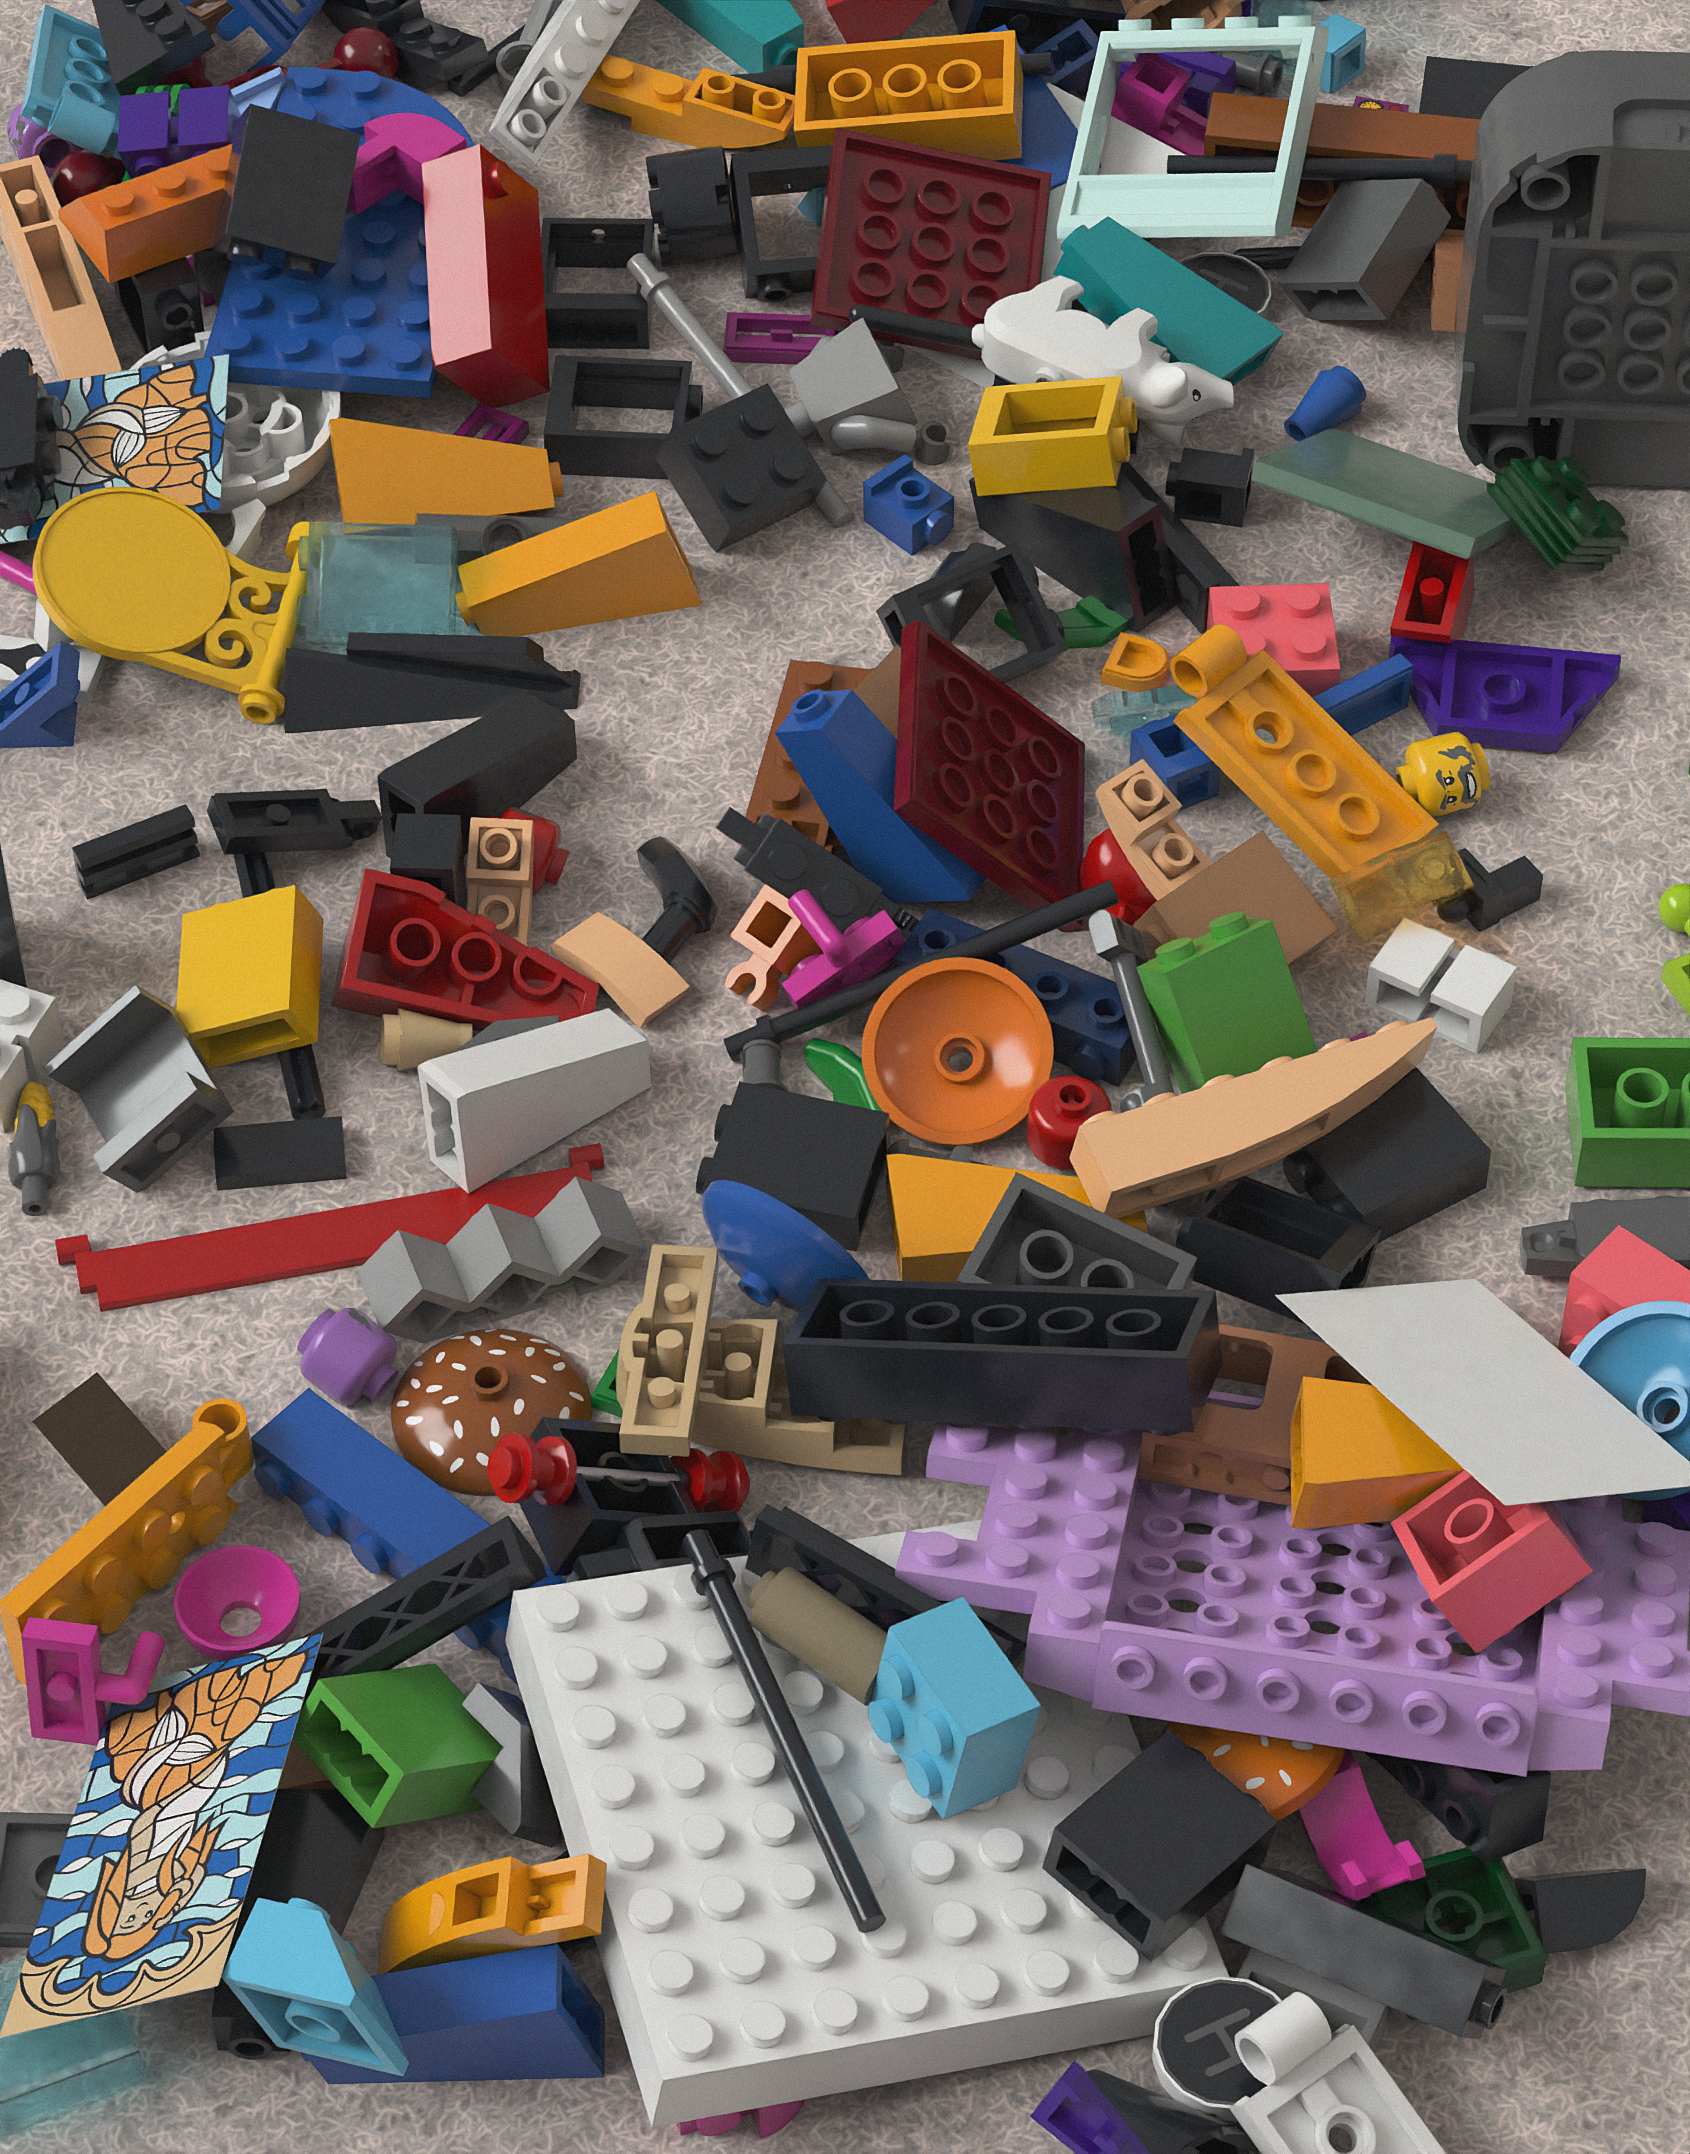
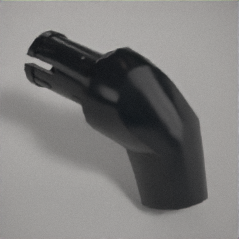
[637,836,717,965]

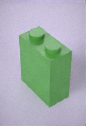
[1136,912,1318,1094]
[292,1663,503,1829]

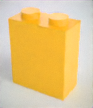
[176,885,324,1068]

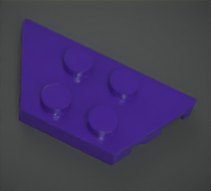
[1389,636,1621,753]

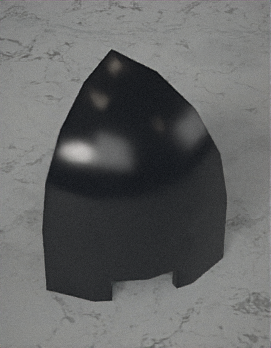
[923,543,996,643]
[1514,1868,1646,1954]

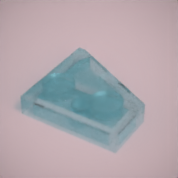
[1091,686,1198,734]

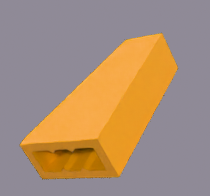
[328,418,563,539]
[455,490,702,637]
[886,1154,1148,1282]
[1290,1376,1465,1529]

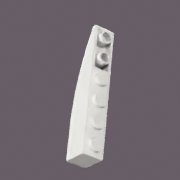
[488,0,640,169]

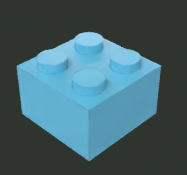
[868,1596,1041,1820]

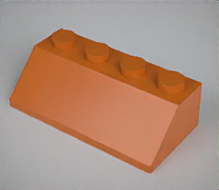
[58,144,232,284]

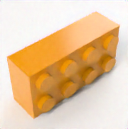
[794,30,1023,160]

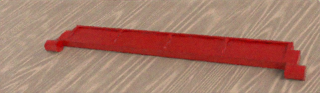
[55,1143,605,1312]

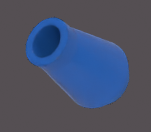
[1284,366,1367,442]

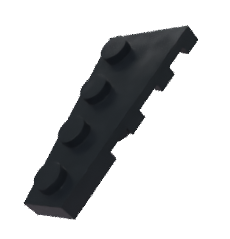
[92,0,216,96]

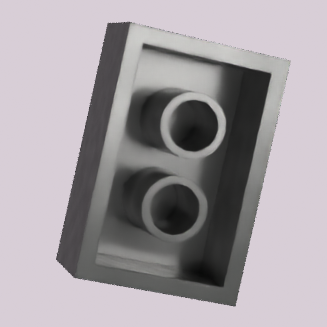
[956,1172,1198,1290]

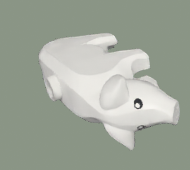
[971,275,1234,447]

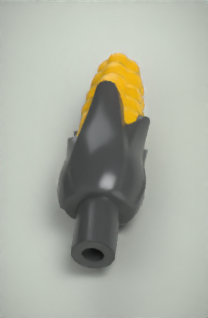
[8,1081,60,1216]

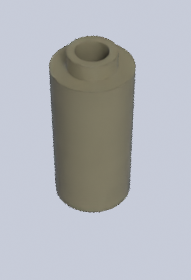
[747,1566,888,1706]

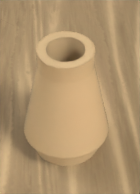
[380,1008,473,1071]

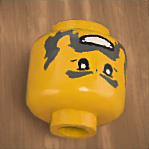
[1395,732,1490,818]

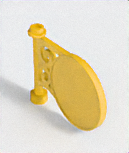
[32,487,337,724]

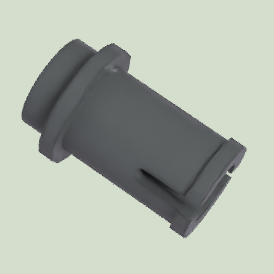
[1215,51,1283,96]
[740,1039,788,1092]

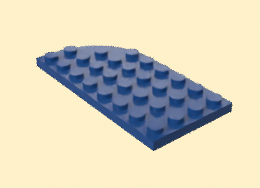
[204,66,474,399]

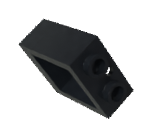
[729,145,831,303]
[541,218,656,349]
[113,256,205,355]
[544,355,703,480]
[876,542,1067,683]
[1176,1176,1382,1325]

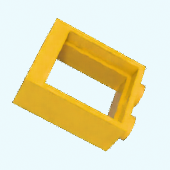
[968,376,1138,496]

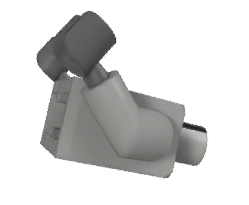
[784,318,950,465]

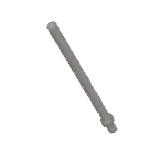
[627,253,855,528]

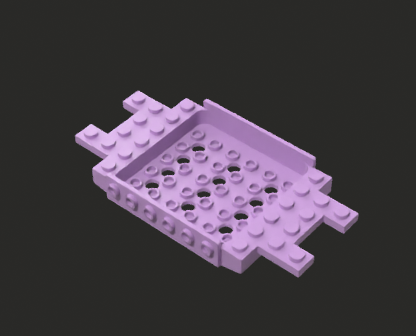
[895,1391,1690,1777]

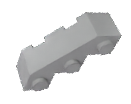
[357,1176,647,1343]

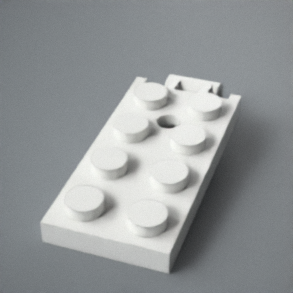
[1229,1992,1446,2154]

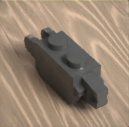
[1519,1195,1690,1278]

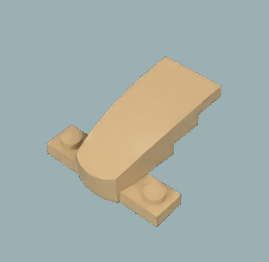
[616,1244,908,1476]

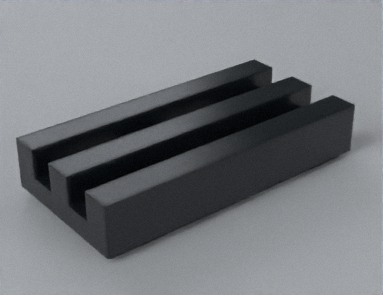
[72,804,200,900]

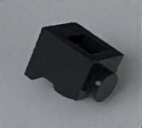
[1165,447,1255,528]

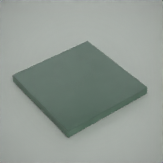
[1251,427,1519,559]

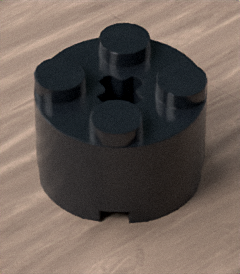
[646,145,739,267]

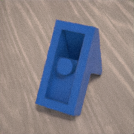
[0,641,81,748]

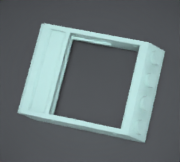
[1057,15,1329,239]

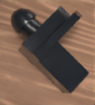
[1437,848,1543,932]

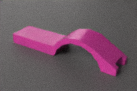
[1297,1749,1426,1901]

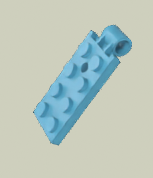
[21,4,121,160]

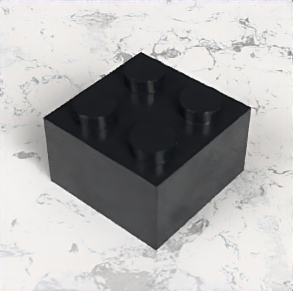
[656,383,827,552]

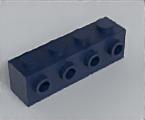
[894,908,1153,1087]

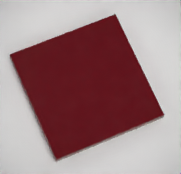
[809,127,1052,361]
[894,619,1085,932]

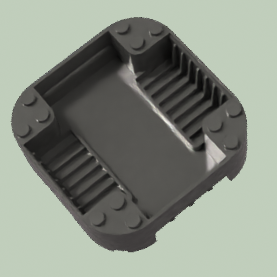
[1455,50,1690,487]

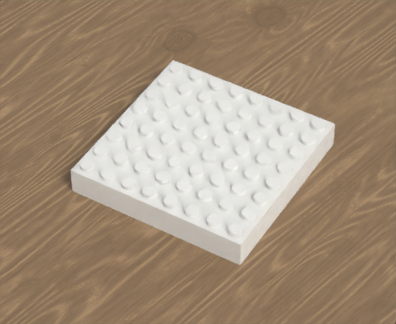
[505,1520,1229,2128]

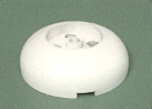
[129,330,342,514]

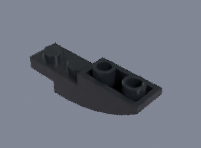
[322,0,489,90]

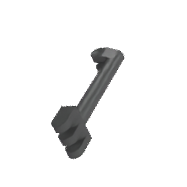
[1089,910,1174,1112]

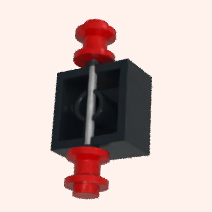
[487,1417,750,1576]

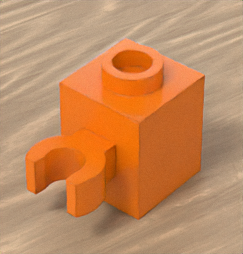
[725,884,824,1012]

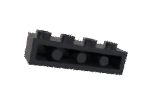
[1330,1630,1551,1864]

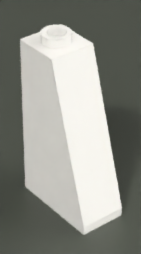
[418,1008,652,1194]

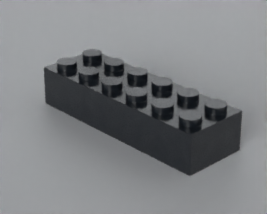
[782,1278,1222,1436]

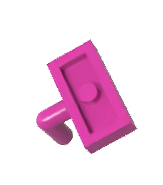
[781,889,905,1009]
[21,1617,165,1746]

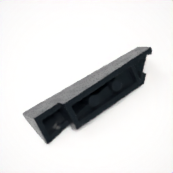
[284,632,581,733]

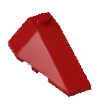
[331,868,599,1031]

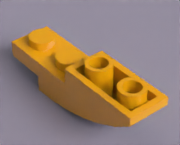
[581,54,795,148]
[377,1854,607,1975]

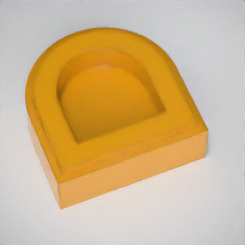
[1101,632,1169,692]

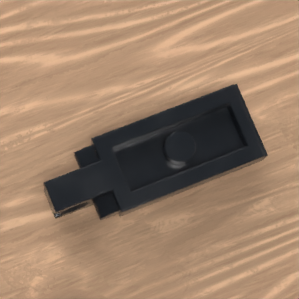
[207,789,382,855]

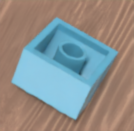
[221,1898,409,2076]

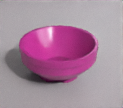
[173,1545,301,1661]

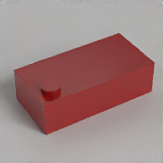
[422,144,550,408]

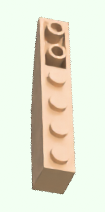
[0,155,122,381]
[1069,1017,1437,1219]

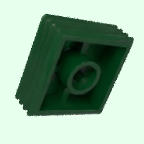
[1487,456,1629,570]
[1358,1847,1547,2020]

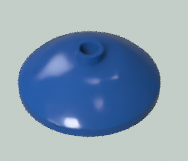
[701,1180,870,1313]

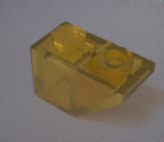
[1329,830,1475,943]

